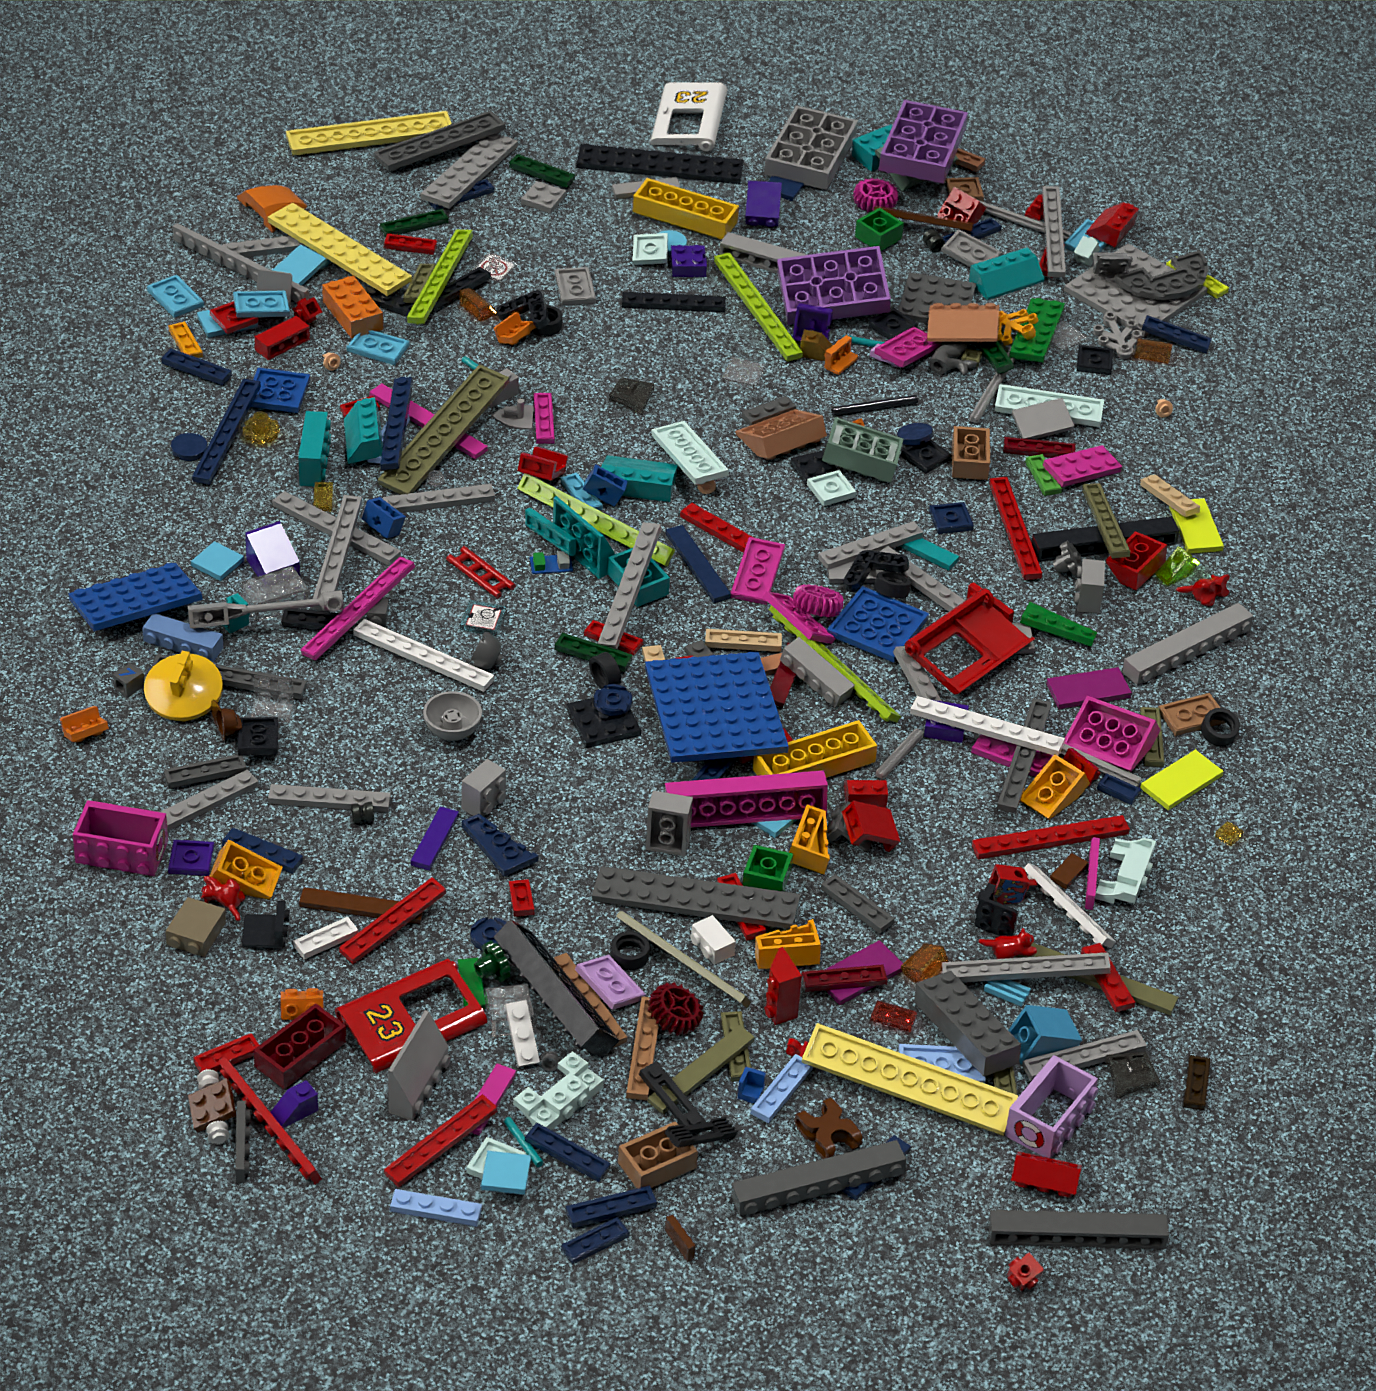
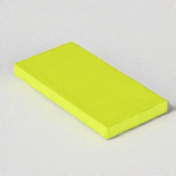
[1169,498,1224,554]
[1140,749,1224,810]

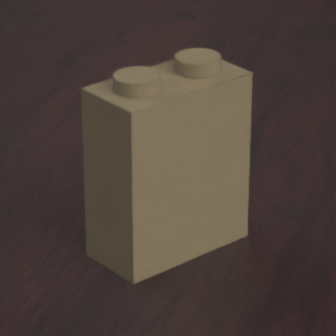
[166,897,226,957]

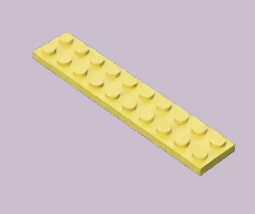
[286,111,452,155]
[268,203,412,296]
[802,1023,1018,1136]

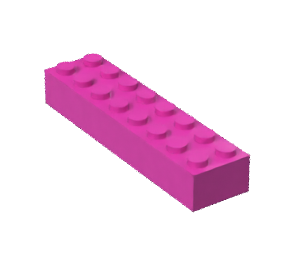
[665,770,828,827]

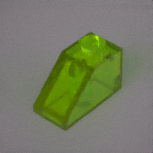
[1155,546,1200,586]

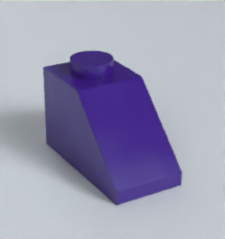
[270,1080,319,1128]

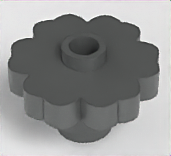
[1053,541,1082,578]

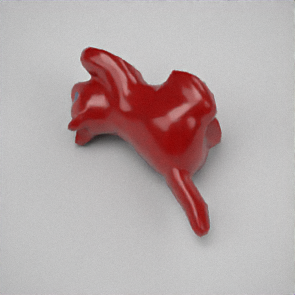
[1176,574,1230,607]
[201,876,245,921]
[978,928,1037,959]

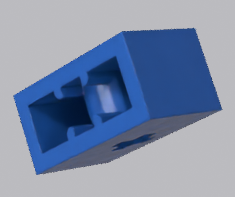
[583,464,628,507]
[361,497,406,538]

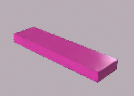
[534,393,555,444]
[1085,837,1100,910]
[471,1064,516,1136]

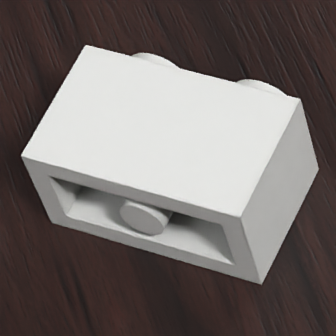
[690,915,736,965]

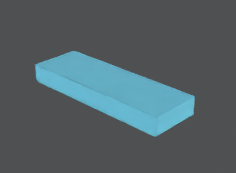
[561,473,603,510]

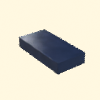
[1097,773,1142,805]

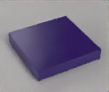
[168,840,215,876]

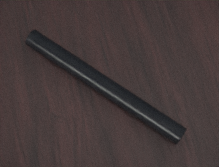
[831,395,918,416]

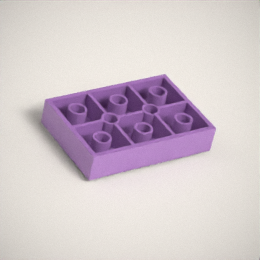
[879,100,968,183]
[777,246,890,325]

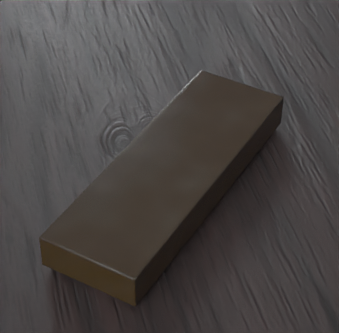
[1183,1055,1211,1111]

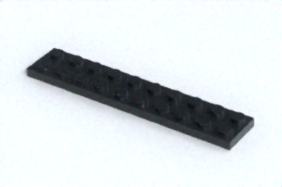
[576,144,744,184]

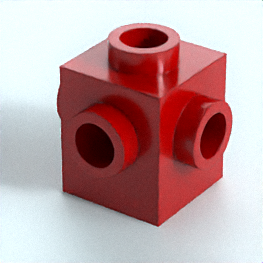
[292,297,322,324]
[1007,1252,1044,1292]

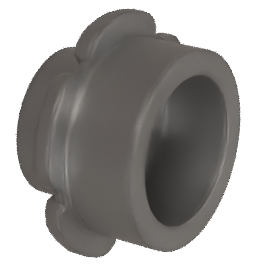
[541,1051,561,1072]

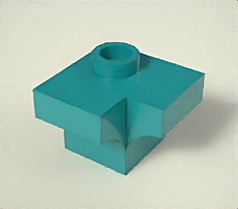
[222,593,250,634]

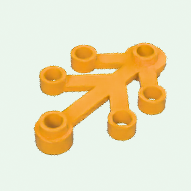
[997,309,1039,346]

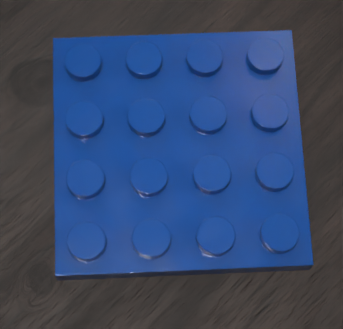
[827,586,929,663]

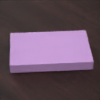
[575,955,646,1010]

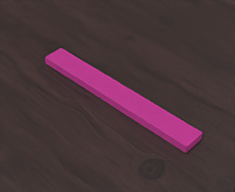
[370,383,488,459]
[300,557,415,661]

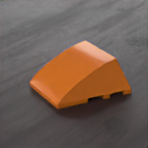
[237,185,307,233]

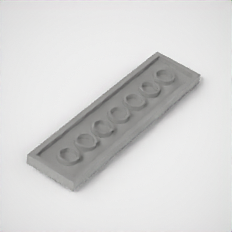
[420,134,518,208]

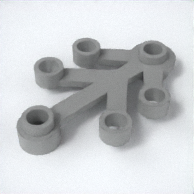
[1093,311,1142,359]

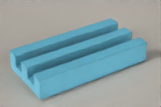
[984,980,1031,1007]

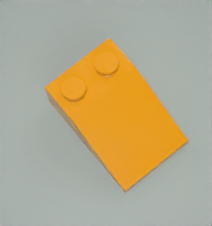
[1020,754,1090,820]
[210,839,283,900]

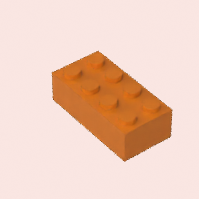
[322,276,383,339]

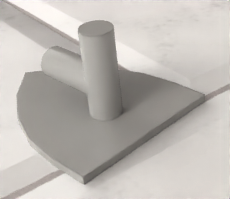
[491,399,534,430]

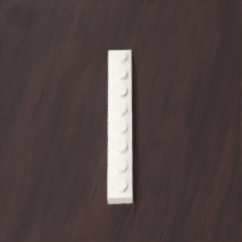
[353,619,494,692]
[910,696,1065,756]

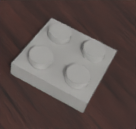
[521,181,566,213]

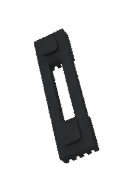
[639,1061,706,1136]
[665,1117,739,1148]

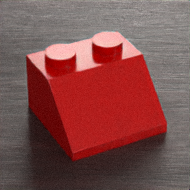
[844,780,888,808]

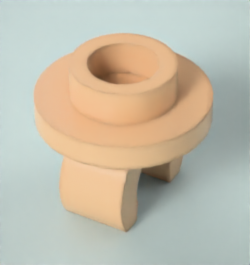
[323,352,340,371]
[1155,399,1173,418]
[698,480,716,494]

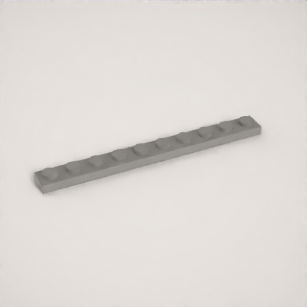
[173,223,309,302]

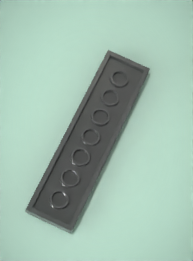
[373,110,506,171]

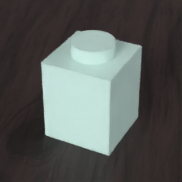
[1074,236,1100,266]

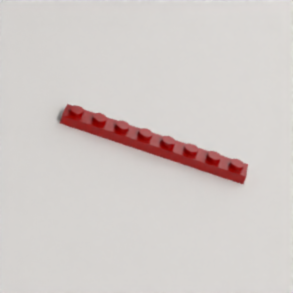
[989,477,1042,580]
[972,815,1130,860]
[218,1056,322,1185]

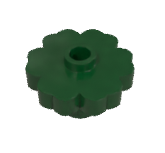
[474,940,511,983]

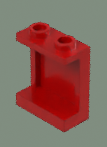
[517,447,568,481]
[842,801,901,852]

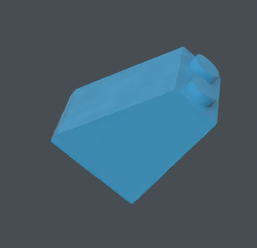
[1008,1005,1082,1065]

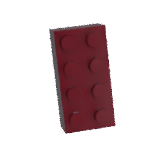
[253,1003,346,1089]

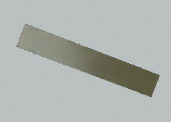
[648,1025,755,1114]

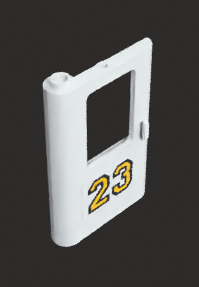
[650,83,727,152]

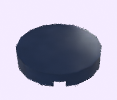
[897,423,933,446]
[171,433,207,461]
[594,684,633,716]
[470,917,507,951]

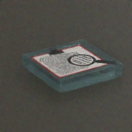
[460,600,506,636]

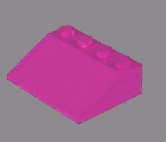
[1064,696,1160,772]

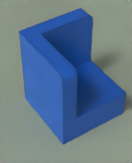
[737,1067,766,1104]

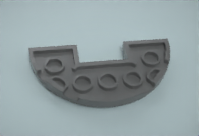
[1114,250,1208,300]

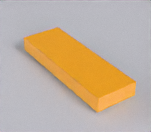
[168,322,203,358]

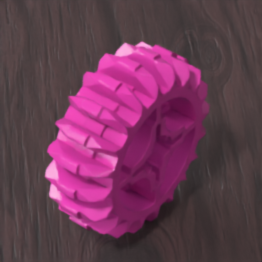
[853,178,898,213]
[793,584,844,617]

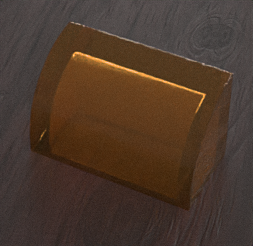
[460,288,497,322]
[1135,338,1172,364]
[900,943,949,984]

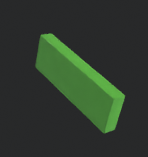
[1025,454,1062,496]

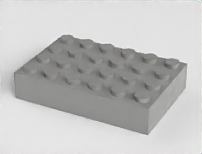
[764,105,858,190]

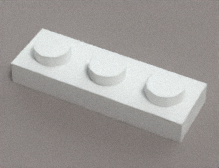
[293,917,358,959]
[505,1000,540,1067]

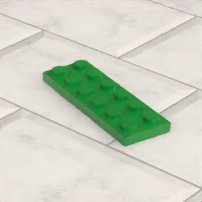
[1009,298,1065,363]

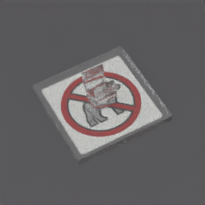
[471,252,518,283]

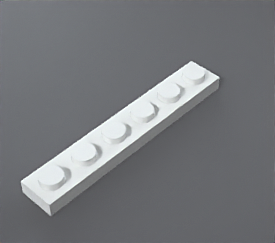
[1024,863,1116,948]

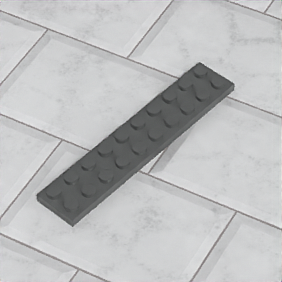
[591,866,801,929]

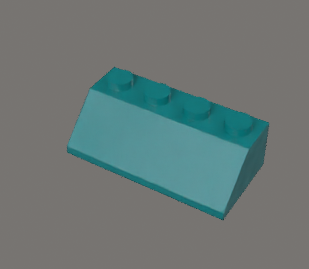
[969,247,1044,300]
[344,397,383,464]

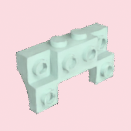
[1095,838,1156,904]
[513,1051,604,1130]

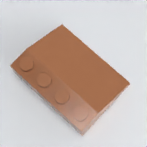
[927,303,1000,342]
[735,409,827,460]

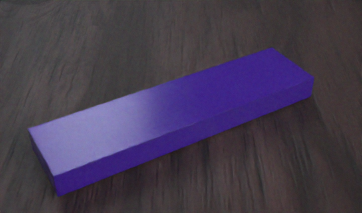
[411,806,459,871]

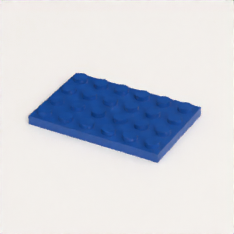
[68,563,203,631]

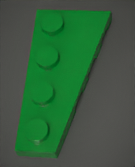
[1020,602,1097,647]

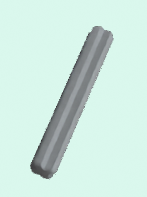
[875,728,923,780]

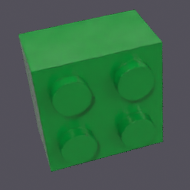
[855,207,904,251]
[742,845,793,892]

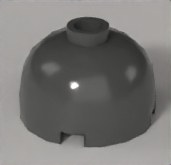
[469,632,503,671]

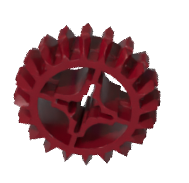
[647,982,704,1036]

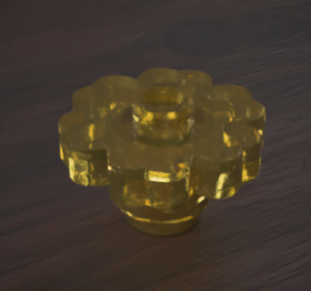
[242,412,280,445]

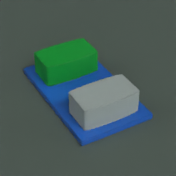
[529,551,573,574]

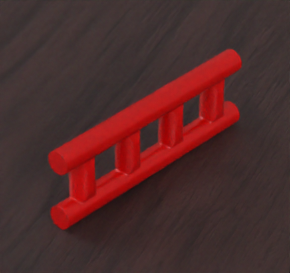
[446,546,516,599]

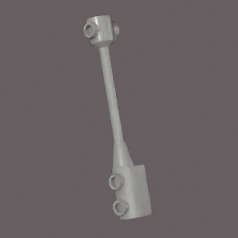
[188,590,344,628]

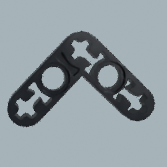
[496,290,549,329]
[843,550,910,592]

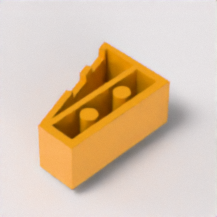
[789,804,830,874]
[755,919,821,969]

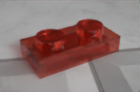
[871,1000,917,1032]

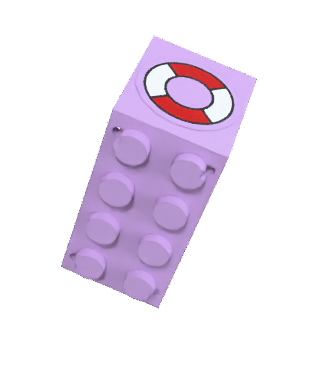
[1005,1055,1098,1158]

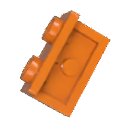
[494,312,536,345]
[824,335,858,375]
[60,706,109,742]
[281,988,324,1020]

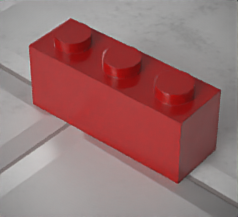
[254,316,310,360]

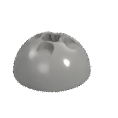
[423,691,482,741]

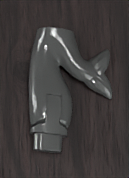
[930,342,978,375]

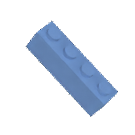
[142,614,223,662]

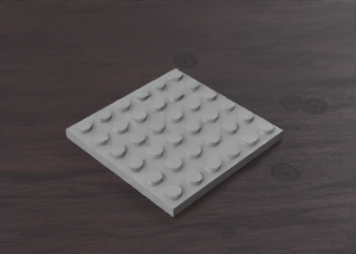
[1064,243,1208,337]

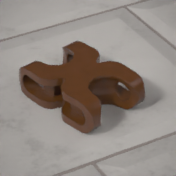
[794,1098,863,1159]

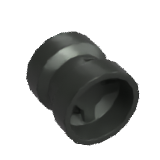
[922,229,945,253]
[351,801,374,824]

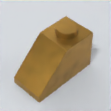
[800,330,833,361]

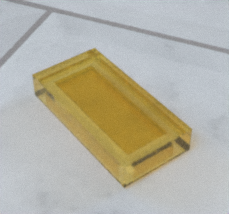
[313,482,333,511]

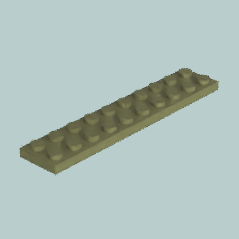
[378,364,509,495]

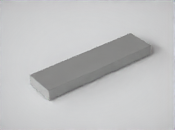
[612,177,681,199]

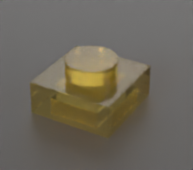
[1215,821,1244,846]

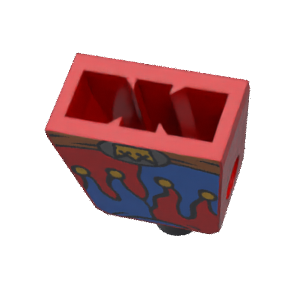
[988,864,1037,905]

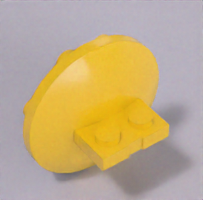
[144,650,223,722]

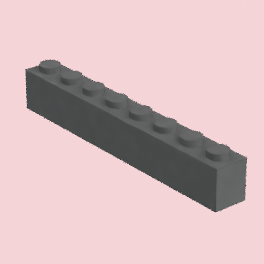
[731,1140,906,1216]
[988,1209,1169,1249]

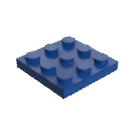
[251,367,310,413]

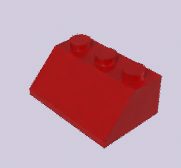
[1085,202,1139,247]
[1106,531,1167,590]
[765,947,802,1025]
[1011,1151,1082,1197]

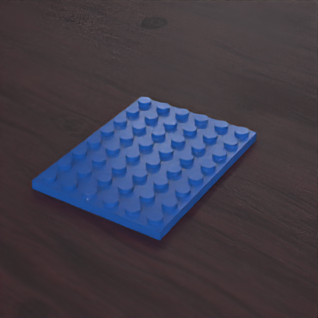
[645,652,789,763]

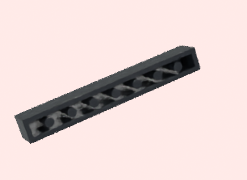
[1031,516,1179,562]

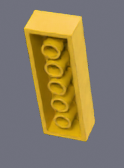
[633,178,739,239]
[753,720,877,778]

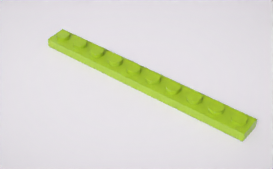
[407,229,473,325]
[714,253,803,361]
[517,473,675,566]
[768,605,901,723]

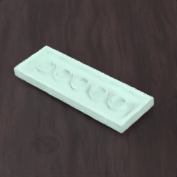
[995,384,1104,427]
[651,421,729,485]

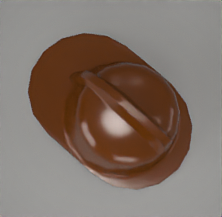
[211,699,242,741]

